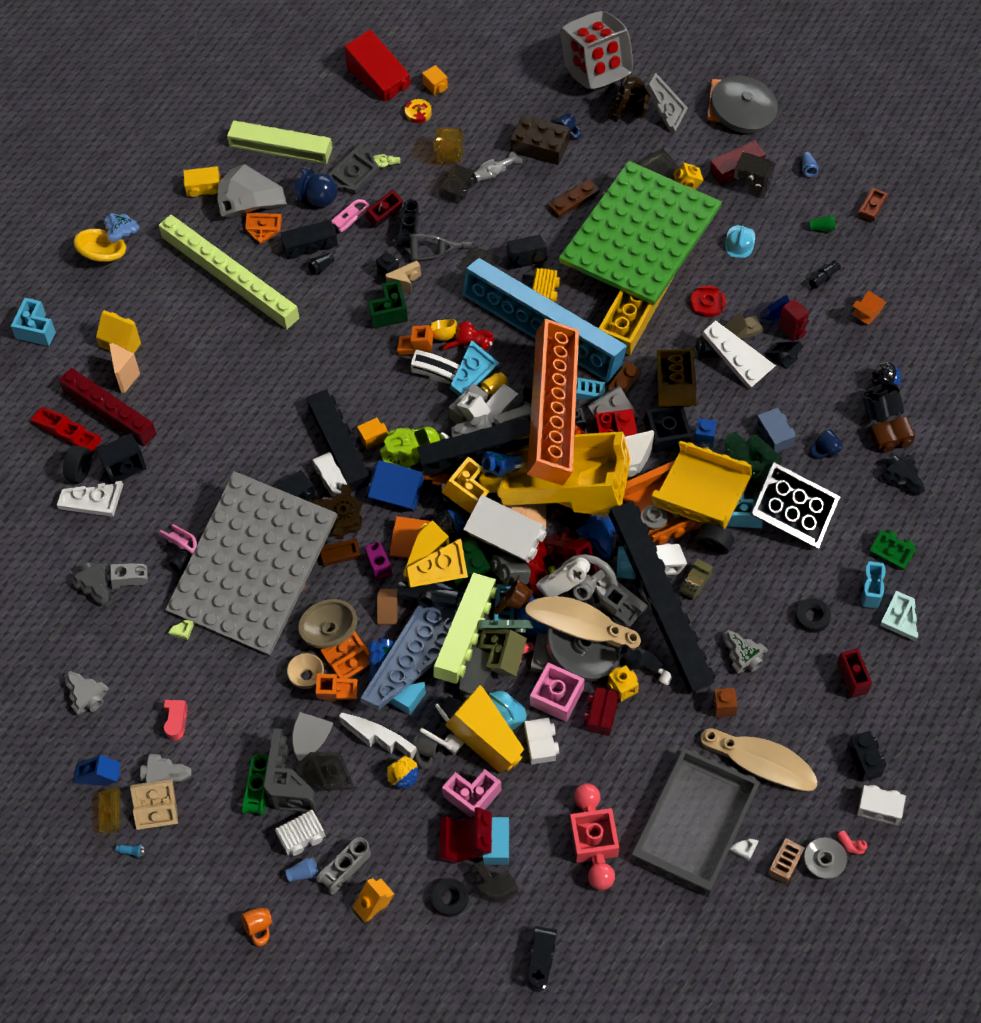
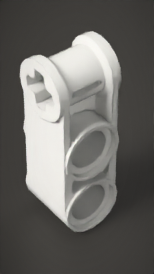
[312,452,347,497]
[536,558,590,597]

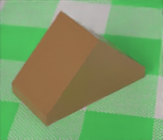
[377,589,399,625]

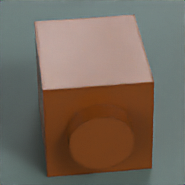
[713,688,738,717]

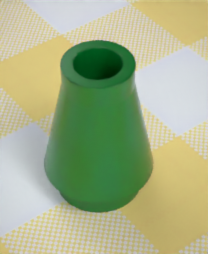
[810,215,835,232]

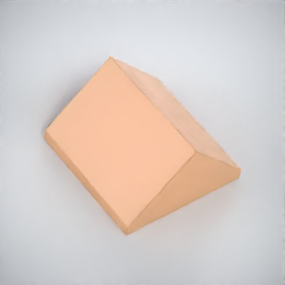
[109,343,140,393]

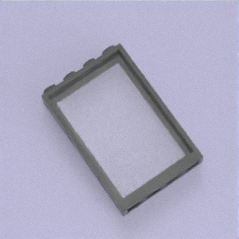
[631,748,760,897]

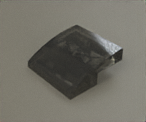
[636,148,678,181]

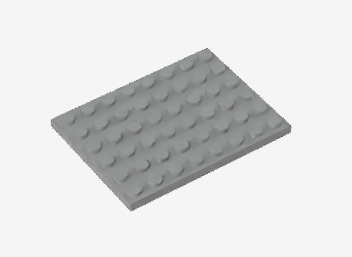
[165,471,338,655]

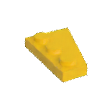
[406,538,468,588]

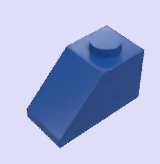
[73,755,121,786]

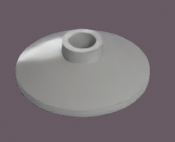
[804,838,847,879]

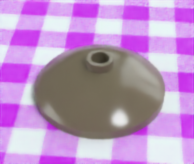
[299,599,358,648]

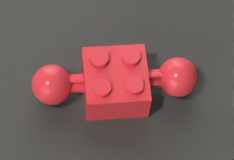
[570,784,619,890]

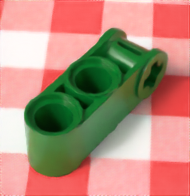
[242,754,268,816]

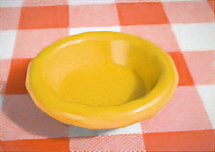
[73,229,127,262]

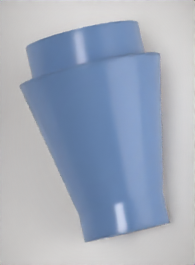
[801,152,819,177]
[286,858,319,882]

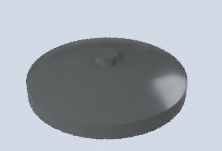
[710,76,778,133]
[546,607,622,682]

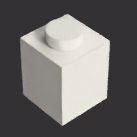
[457,392,491,420]

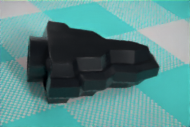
[881,455,925,495]

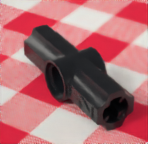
[397,580,459,608]

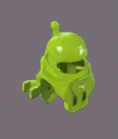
[380,426,441,469]

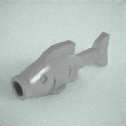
[472,151,522,183]

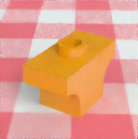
[352,878,394,923]

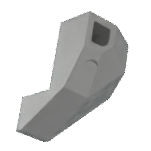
[217,164,287,218]

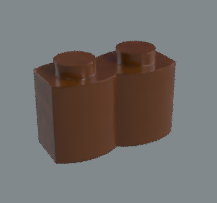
[870,417,915,452]

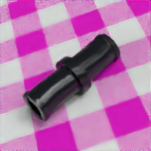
[809,260,841,289]

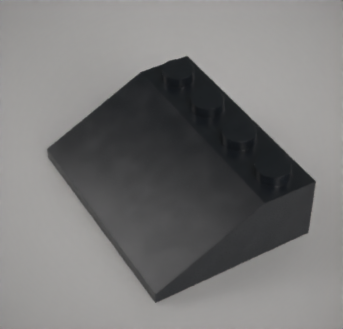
[750,462,840,549]

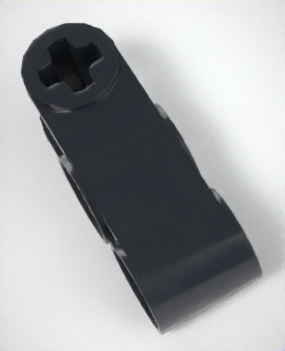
[398,199,419,246]
[528,926,557,992]

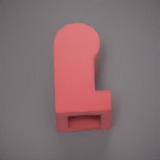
[164,700,188,741]

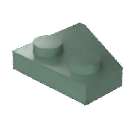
[479,620,533,633]

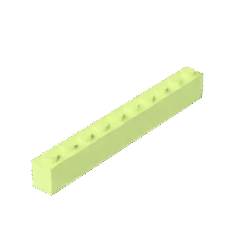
[159,215,299,329]

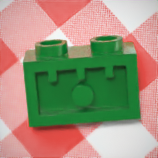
[870,530,917,570]

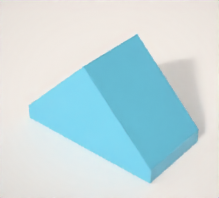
[388,682,426,715]

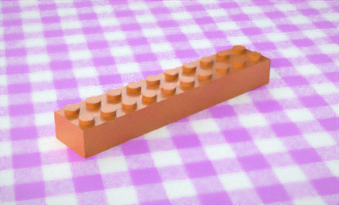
[527,319,579,486]

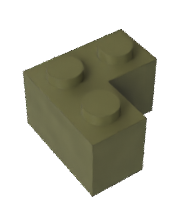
[478,629,527,676]

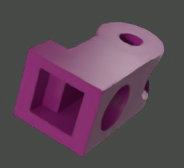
[364,541,393,581]

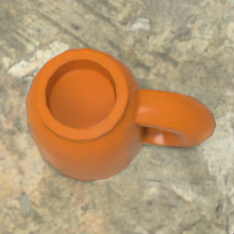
[241,908,272,947]

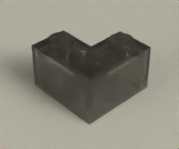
[734,152,776,199]

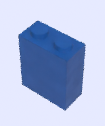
[367,460,425,511]

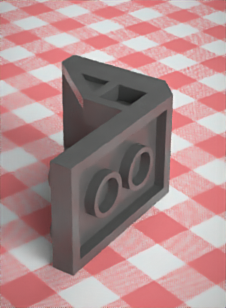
[264,728,318,813]

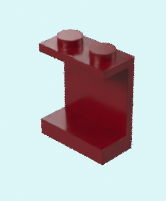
[439,807,492,864]

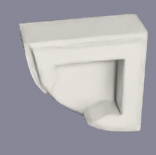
[730,839,759,861]

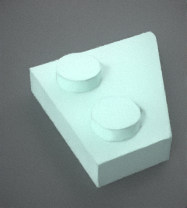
[880,591,918,641]

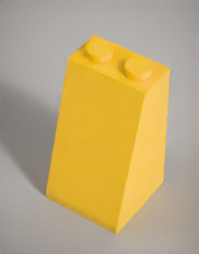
[445,685,524,774]

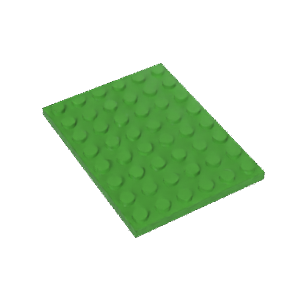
[559,161,722,305]

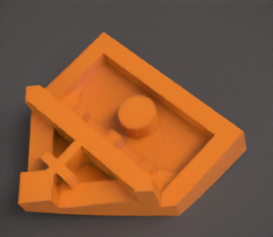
[245,213,282,244]

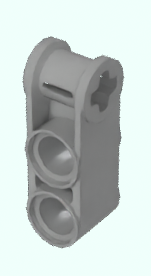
[316,837,371,894]

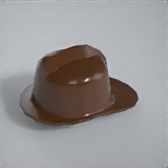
[494,575,533,615]

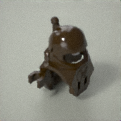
[608,76,650,122]
[310,484,362,540]

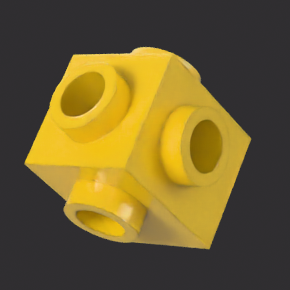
[673,162,703,189]
[607,665,639,702]

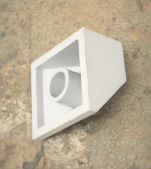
[625,430,654,477]

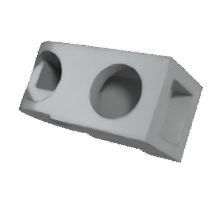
[111,563,148,589]

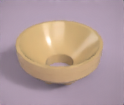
[287,653,324,689]

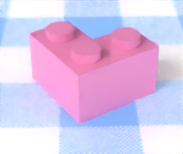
[442,769,501,817]

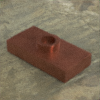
[858,187,888,222]

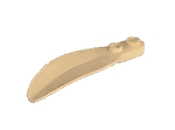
[525,597,641,650]
[701,728,817,792]

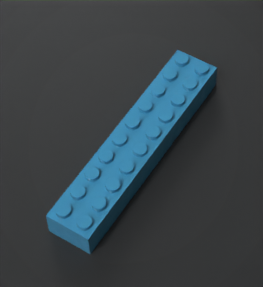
[462,258,627,383]

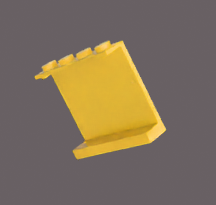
[652,441,752,529]

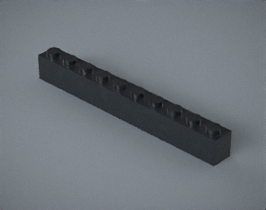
[608,501,715,694]

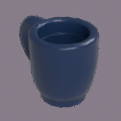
[555,113,581,140]
[809,429,843,459]

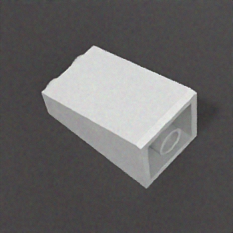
[463,495,547,563]

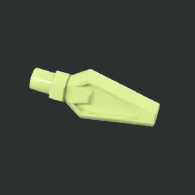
[373,154,400,168]

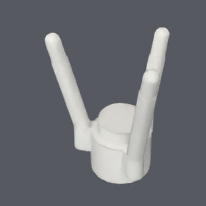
[420,704,464,755]

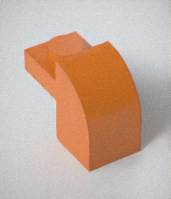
[852,290,887,324]
[397,325,434,355]
[316,674,358,701]

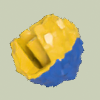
[387,755,419,789]

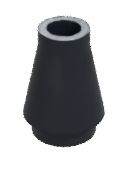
[307,253,334,275]

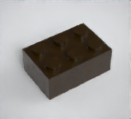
[510,115,570,165]

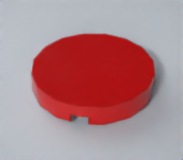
[690,285,726,318]

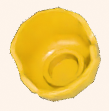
[431,319,457,341]

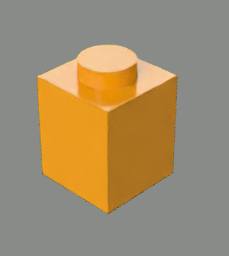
[422,65,448,95]
[357,418,388,450]

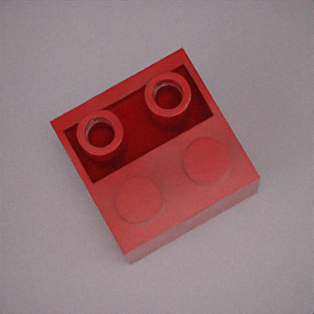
[595,409,638,437]

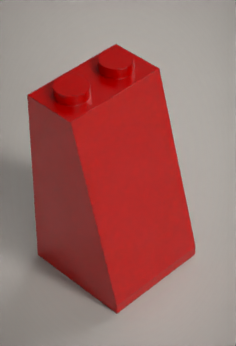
[344,29,411,102]

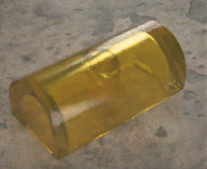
[98,787,121,834]

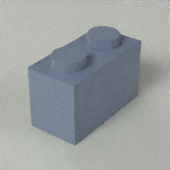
[756,408,796,454]

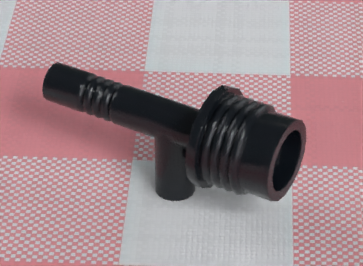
[168,531,204,573]

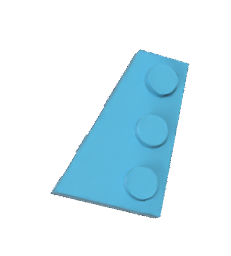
[450,340,499,397]

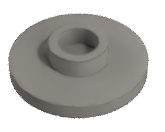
[641,505,668,529]

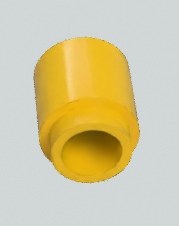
[480,372,508,398]

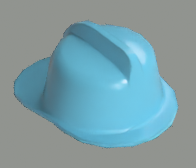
[725,225,755,258]
[488,691,527,731]

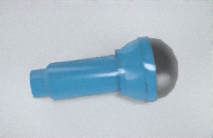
[116,844,148,859]

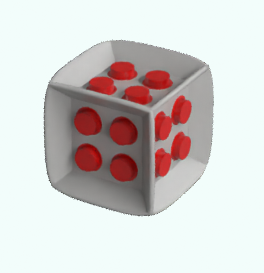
[561,11,633,89]

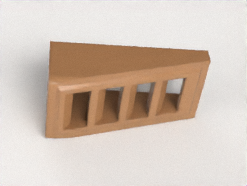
[768,838,805,885]

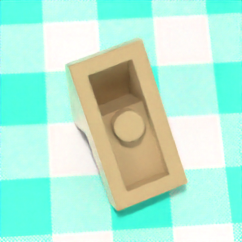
[385,261,421,293]

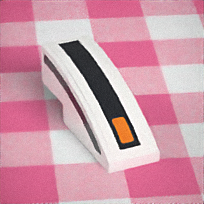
[411,350,460,384]

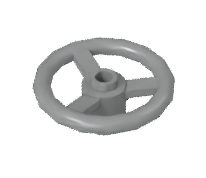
[560,554,618,610]

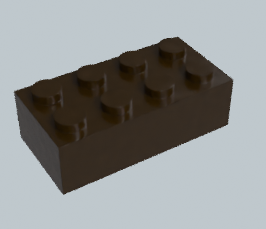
[657,349,697,408]

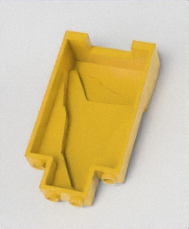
[479,432,631,515]

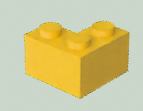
[442,457,489,514]

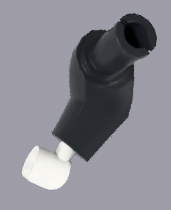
[618,644,672,685]

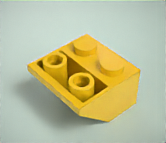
[96,310,141,353]

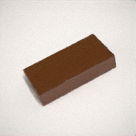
[320,538,361,567]

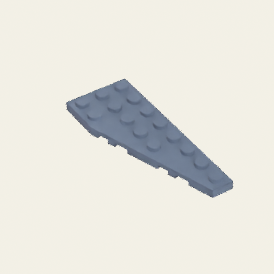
[361,582,464,710]

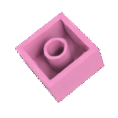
[530,663,585,722]

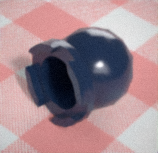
[294,167,338,207]

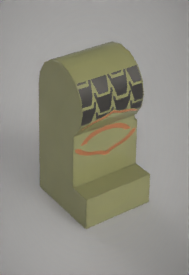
[680,559,713,600]

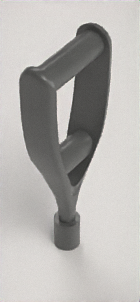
[409,234,472,260]

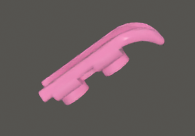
[331,199,370,233]
[159,524,197,554]

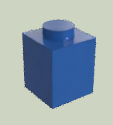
[694,418,717,448]

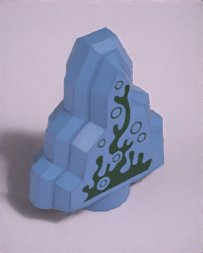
[104,213,139,243]

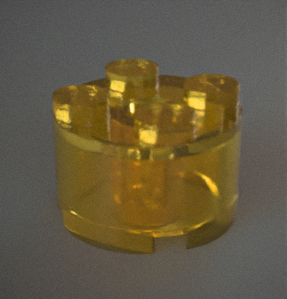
[433,128,464,163]

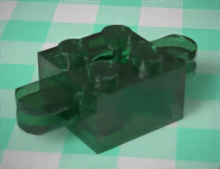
[725,432,782,490]

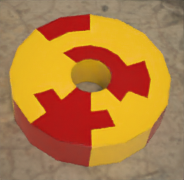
[405,99,432,123]

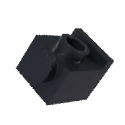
[376,252,399,279]

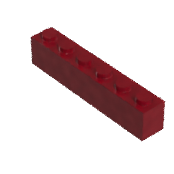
[59,368,157,446]

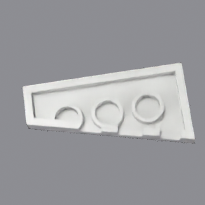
[701,321,776,389]

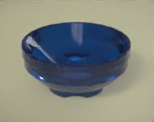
[760,295,790,322]

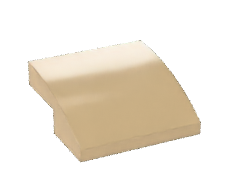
[130,779,178,830]

